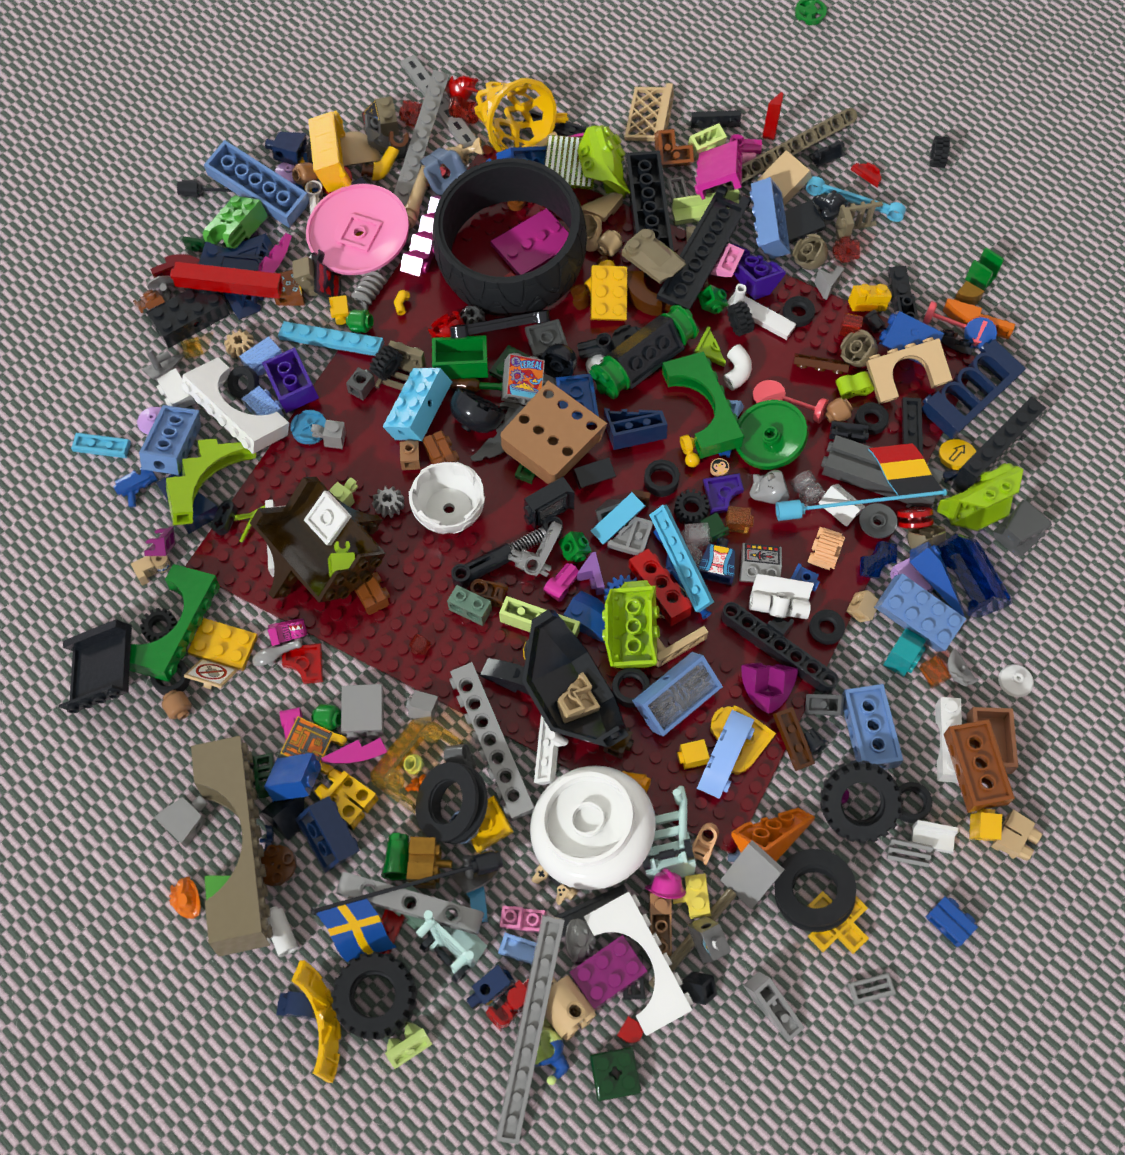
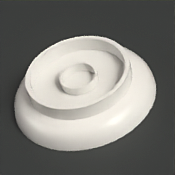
[530,766,656,890]

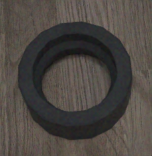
[644,459,680,497]
[150,660,191,695]
[612,667,650,708]
[899,782,933,823]

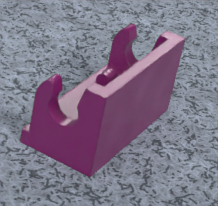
[144,526,175,556]

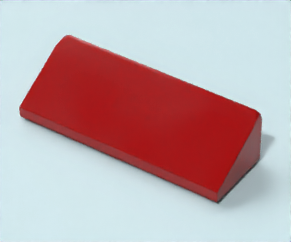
[762,92,784,140]

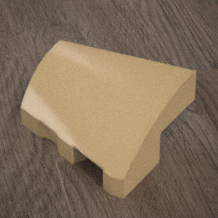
[581,192,623,222]
[557,672,600,724]

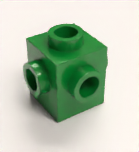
[698,285,728,314]
[558,531,592,563]

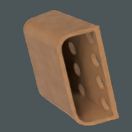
[500,380,607,485]

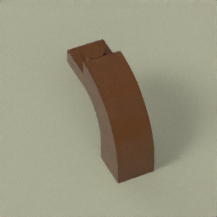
[627,271,671,316]

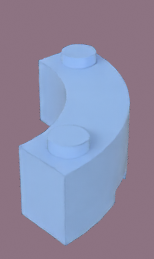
[697,710,755,799]

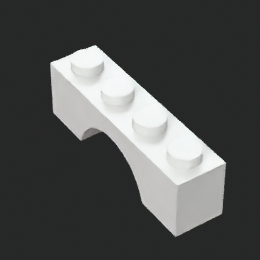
[935,697,962,783]

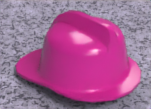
[644,868,686,899]

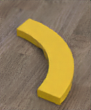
[291,960,341,1083]

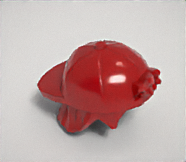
[444,75,480,102]

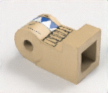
[131,555,171,586]

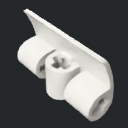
[749,574,814,619]

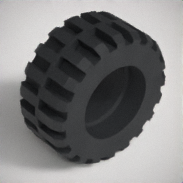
[820,760,903,843]
[331,952,417,1040]

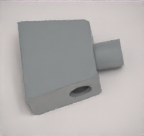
[154,795,208,848]

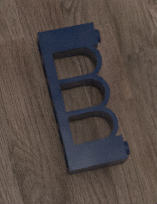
[922,339,1026,439]

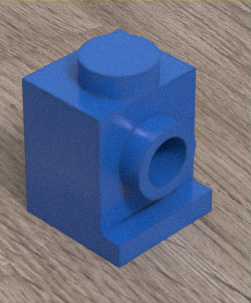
[791,563,820,591]

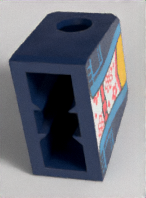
[698,538,735,585]
[466,965,516,1010]

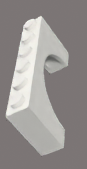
[182,357,289,454]
[584,892,694,1036]

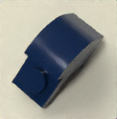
[276,991,317,1020]

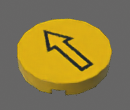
[938,439,976,470]

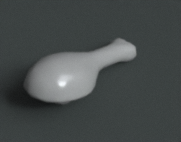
[252,638,302,666]

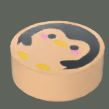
[710,458,729,477]

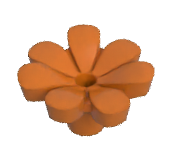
[405,774,426,792]

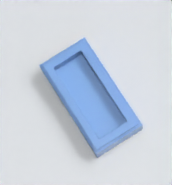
[498,932,536,965]

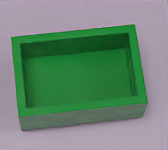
[432,336,488,379]

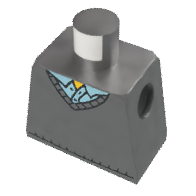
[687,916,731,963]

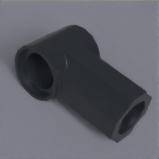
[577,333,615,359]

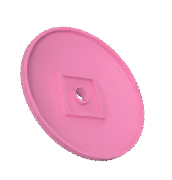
[306,184,409,275]

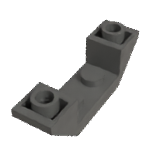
[365,114,411,159]

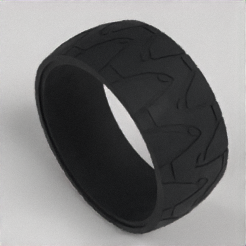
[432,158,587,317]

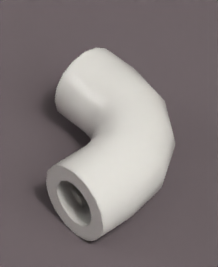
[723,344,752,391]

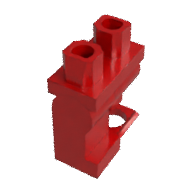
[486,978,529,1031]

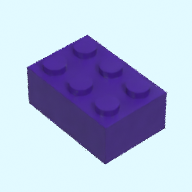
[262,347,319,413]

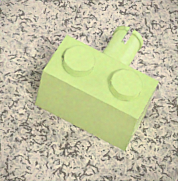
[688,123,727,160]

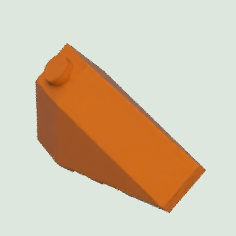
[731,808,815,861]

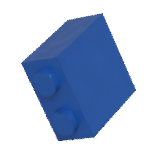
[264,753,321,801]

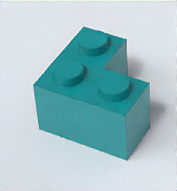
[883,628,926,677]

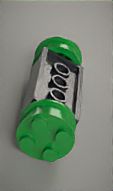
[589,305,699,399]

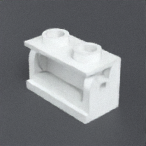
[156,368,196,408]

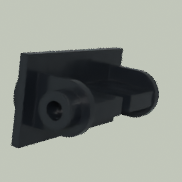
[809,140,846,167]
[829,421,869,443]

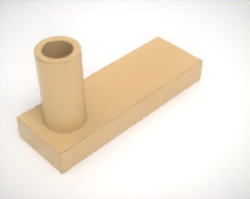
[656,626,708,668]

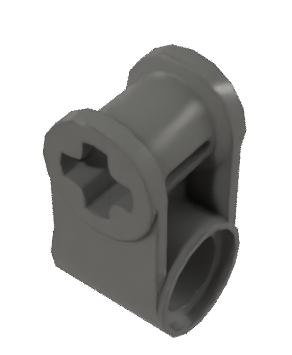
[444,744,477,769]

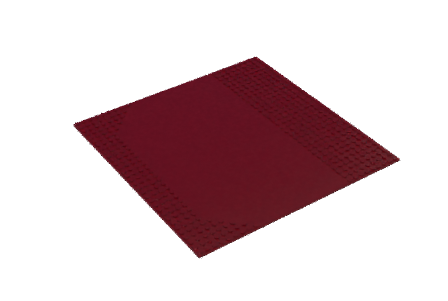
[185,145,976,854]

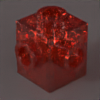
[399,100,423,127]
[832,237,860,263]

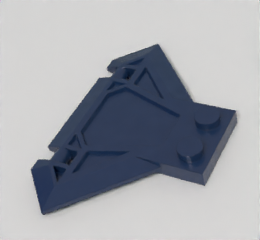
[198,233,274,320]

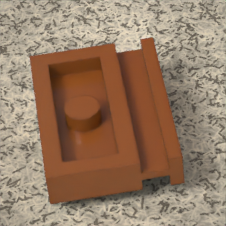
[133,290,165,313]

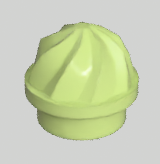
[403,754,425,775]

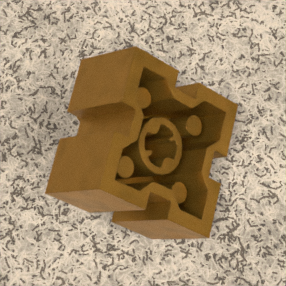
[407,837,453,889]

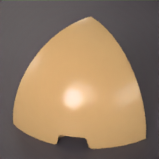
[340,131,381,167]

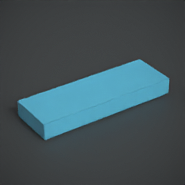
[71,433,131,458]
[591,492,645,545]

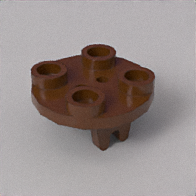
[261,845,297,887]

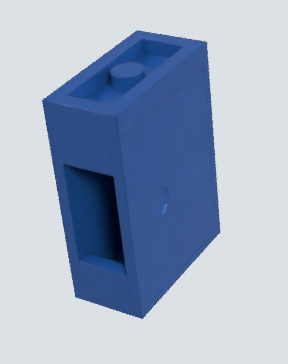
[879,311,944,366]

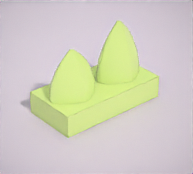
[385,1022,432,1069]

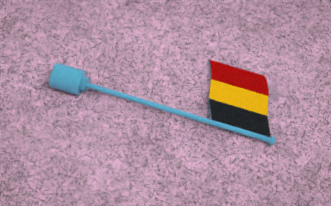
[775,443,948,521]

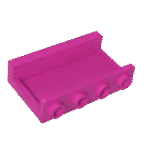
[695,140,743,200]

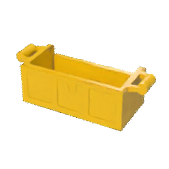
[308,111,352,193]

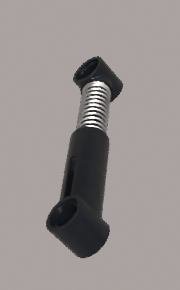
[451,516,563,589]

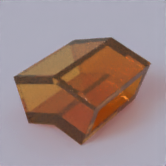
[919,656,952,689]

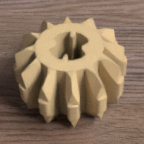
[224,329,255,360]

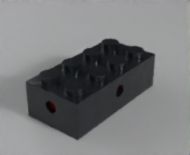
[146,289,230,349]

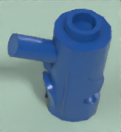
[113,467,157,508]

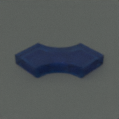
[860,541,897,579]

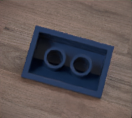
[295,796,360,873]

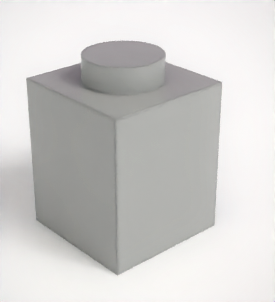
[406,690,438,723]

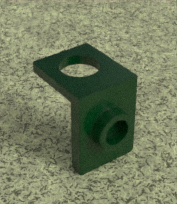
[182,236,205,252]
[701,513,729,543]

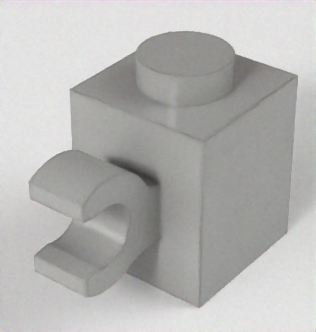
[311,420,346,449]

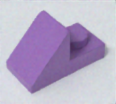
[577,552,605,595]

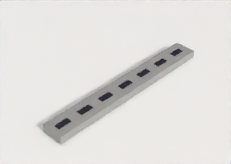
[400,55,477,149]

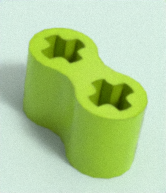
[836,371,874,399]

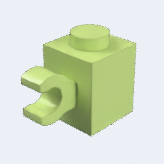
[329,477,358,507]

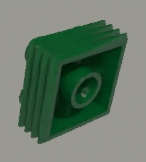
[590,1047,641,1101]

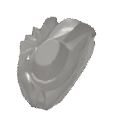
[947,648,979,686]
[565,918,596,963]

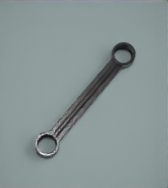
[449,309,550,338]

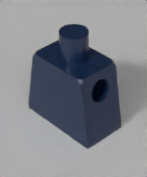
[265,132,307,166]

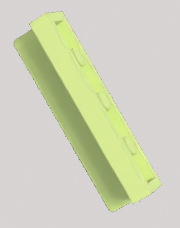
[671,189,740,225]

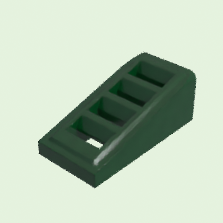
[253,752,275,798]

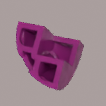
[741,663,798,713]

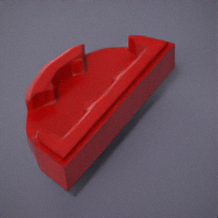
[851,162,881,188]

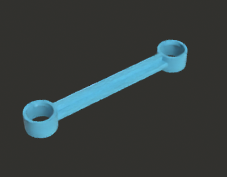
[806,176,906,222]

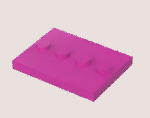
[491,208,569,275]

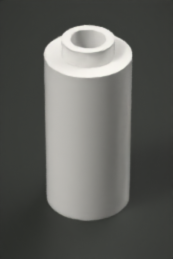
[267,906,299,957]

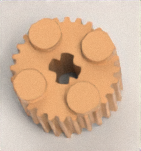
[808,527,845,570]

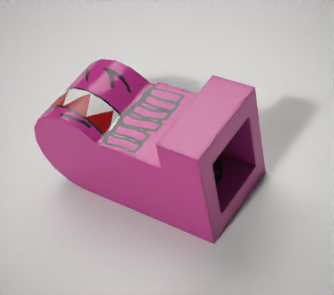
[268,619,307,646]

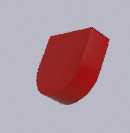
[617,1016,643,1044]

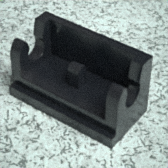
[573,458,616,490]

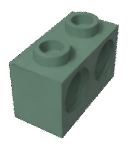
[447,585,492,626]

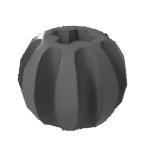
[460,305,486,324]

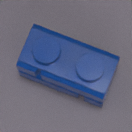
[925,896,978,948]

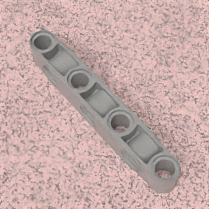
[336,872,484,935]

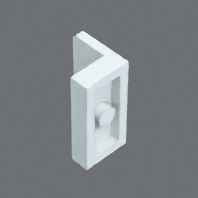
[819,484,865,526]
[911,820,959,854]

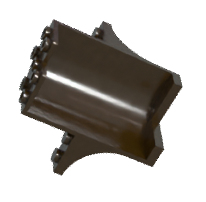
[250,477,386,602]

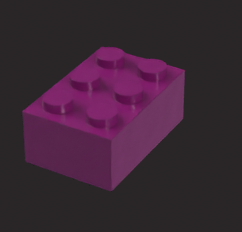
[569,935,647,1011]

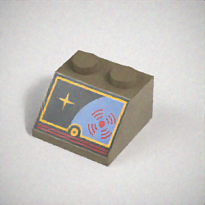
[361,96,399,137]

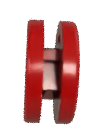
[897,507,934,529]

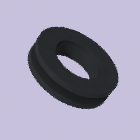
[416,762,488,844]
[774,849,856,932]

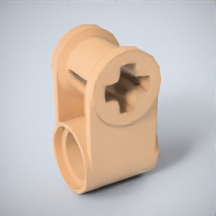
[692,823,719,865]

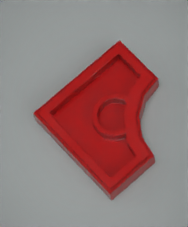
[282,643,323,684]

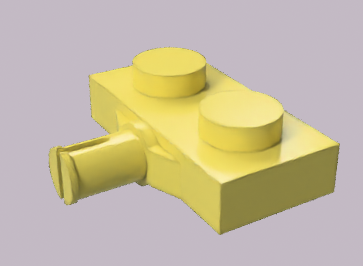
[673,873,711,919]

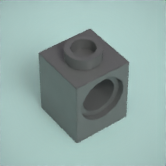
[346,367,375,401]

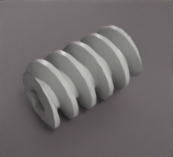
[350,271,387,310]

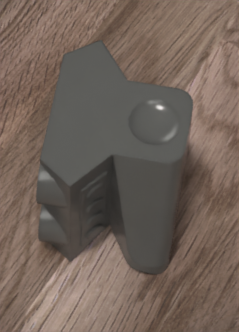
[993,500,1052,556]

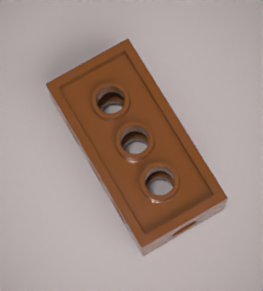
[944,719,1015,813]

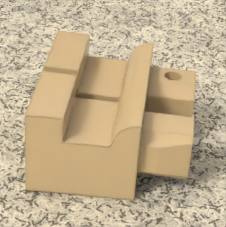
[991,809,1043,861]

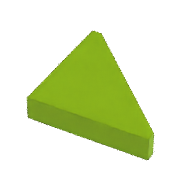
[694,326,726,367]

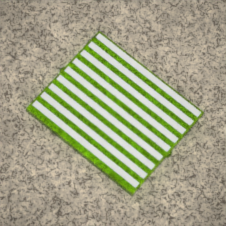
[545,135,594,190]

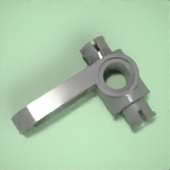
[508,521,562,577]

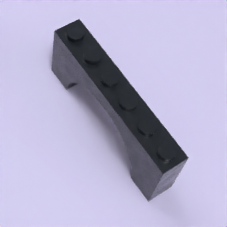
[951,396,1047,494]

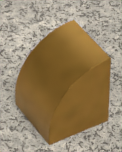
[955,281,984,305]

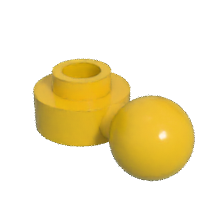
[680,435,700,467]

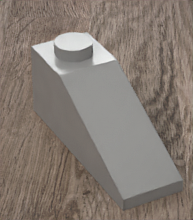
[743,971,804,1042]

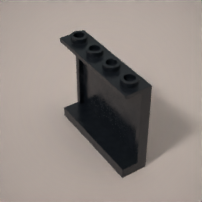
[58,619,132,713]

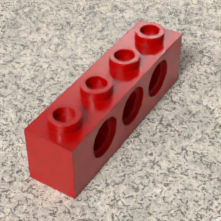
[629,548,692,627]

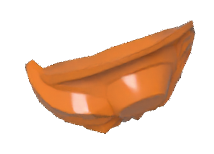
[169,876,201,919]

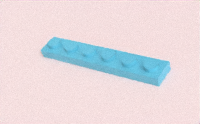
[278,321,384,356]
[649,505,714,612]

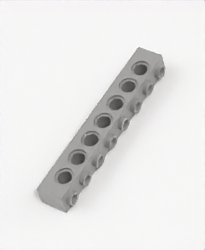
[449,662,534,821]

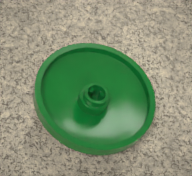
[736,400,808,470]

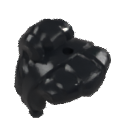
[813,190,848,221]

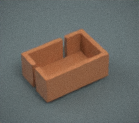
[966,707,1018,774]

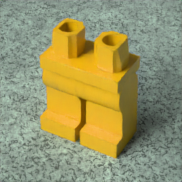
[315,769,379,830]

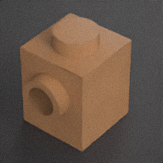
[400,440,421,470]

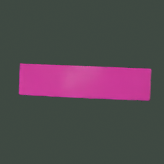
[258,233,292,273]

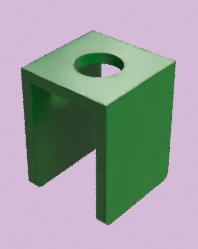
[965,247,1004,291]

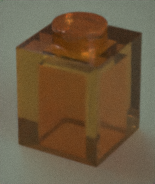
[725,506,754,533]

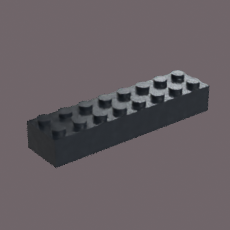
[625,151,674,277]

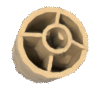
[545,975,597,1042]

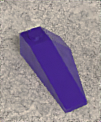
[726,243,786,300]

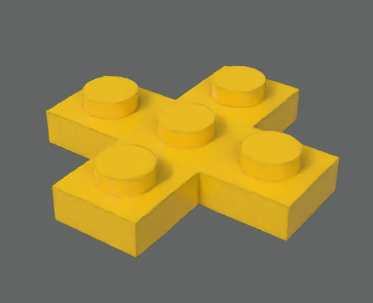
[807,891,869,954]

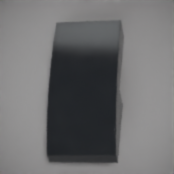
[940,329,975,355]

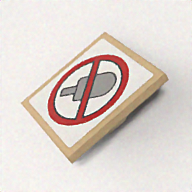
[184,658,238,689]

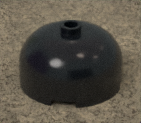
[450,386,506,433]

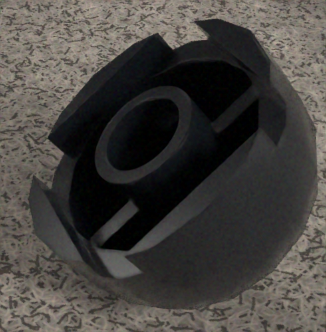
[540,343,577,378]

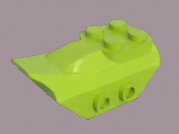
[577,125,631,198]
[937,463,1024,531]
[602,580,660,668]

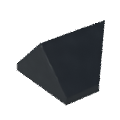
[261,797,304,841]

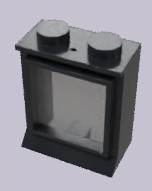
[523,477,575,530]

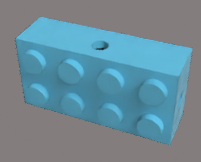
[383,368,452,441]

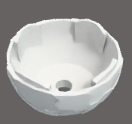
[409,462,485,534]

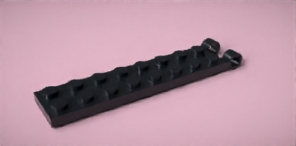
[656,185,752,310]

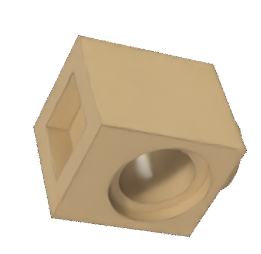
[846,590,879,622]

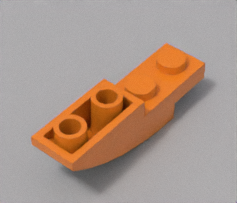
[943,298,1015,339]

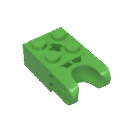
[203,195,268,249]

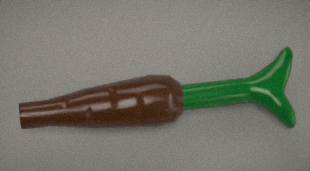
[449,378,503,392]

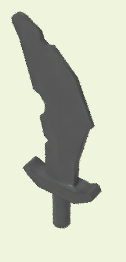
[471,402,524,462]

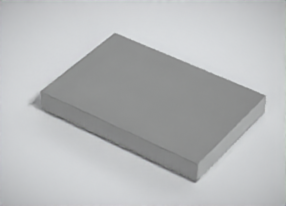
[720,840,785,910]

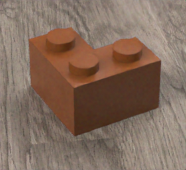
[654,129,694,168]

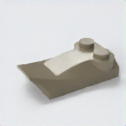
[622,229,686,284]

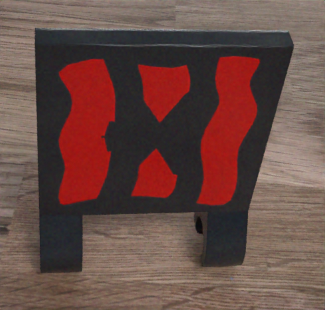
[311,249,342,300]

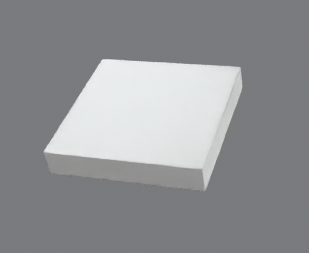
[304,491,352,545]

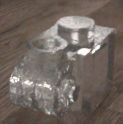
[682,522,711,564]

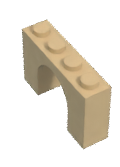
[866,337,952,404]

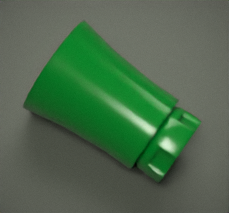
[381,833,409,881]

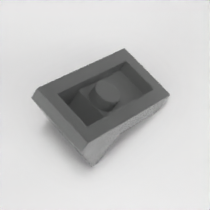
[805,694,844,717]

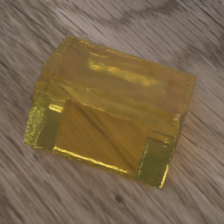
[181,337,203,359]

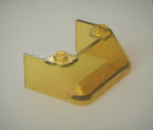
[370,718,463,814]

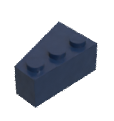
[604,408,668,450]
[156,474,218,534]

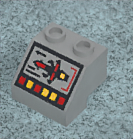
[739,543,782,583]

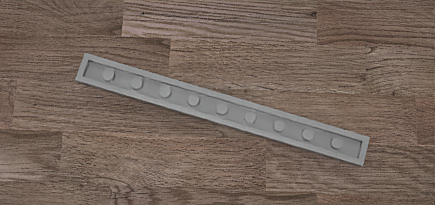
[394,69,449,206]
[496,915,565,1145]

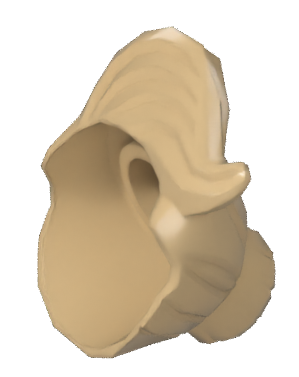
[584,214,602,252]

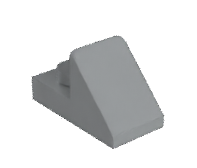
[815,265,844,300]

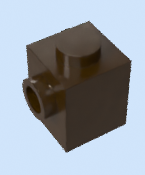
[604,727,634,760]

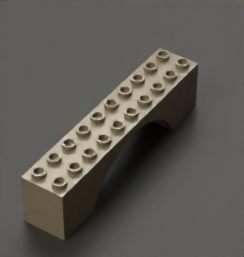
[191,736,273,957]

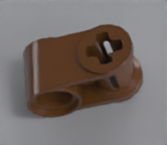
[470,579,509,607]

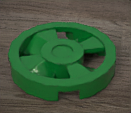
[795,0,827,25]

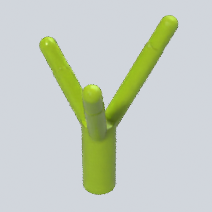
[234,505,265,542]

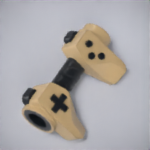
[532,865,579,905]

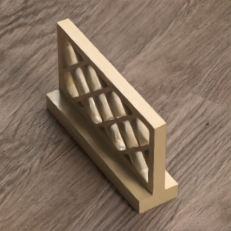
[624,83,674,141]

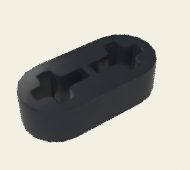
[211,500,238,535]

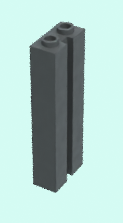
[821,435,944,508]

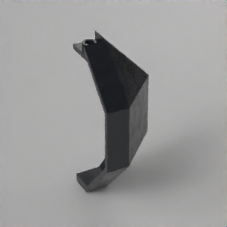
[522,609,629,747]

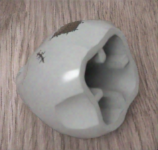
[750,470,790,504]

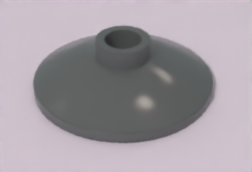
[859,503,898,538]

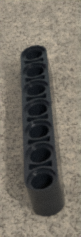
[721,602,838,694]

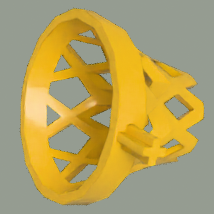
[474,77,569,153]

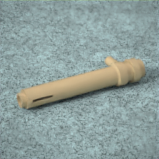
[404,165,429,229]

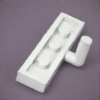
[534,715,568,785]

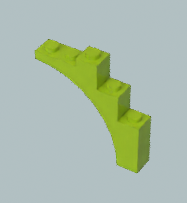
[166,439,256,525]

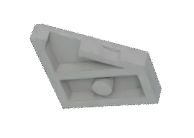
[607,516,653,556]

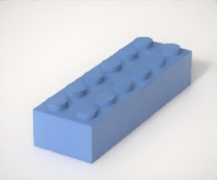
[204,140,310,228]

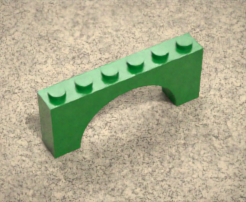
[662,351,745,459]
[130,564,220,682]

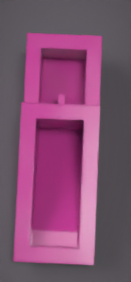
[320,738,387,764]

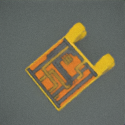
[280,716,347,776]

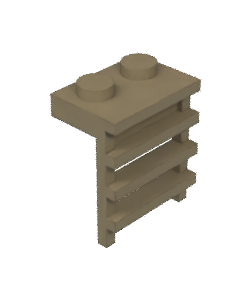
[835,200,883,246]
[375,341,426,390]

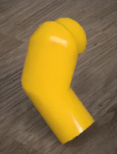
[394,290,410,315]

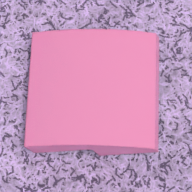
[711,243,744,277]

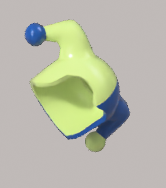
[535,1018,569,1085]

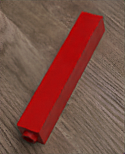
[170,262,284,299]

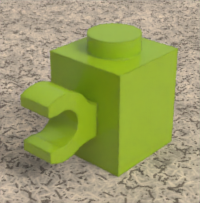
[328,541,355,578]

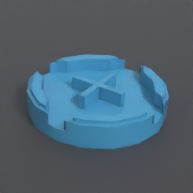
[290,410,326,445]

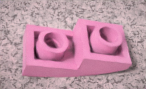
[500,906,547,933]

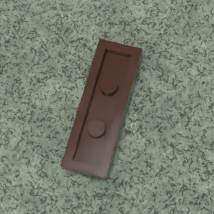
[794,353,849,374]
[773,707,815,771]

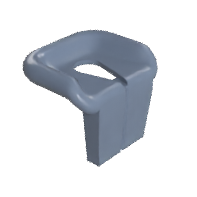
[420,148,467,195]

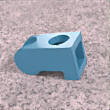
[467,886,488,923]

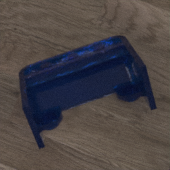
[937,533,1013,618]

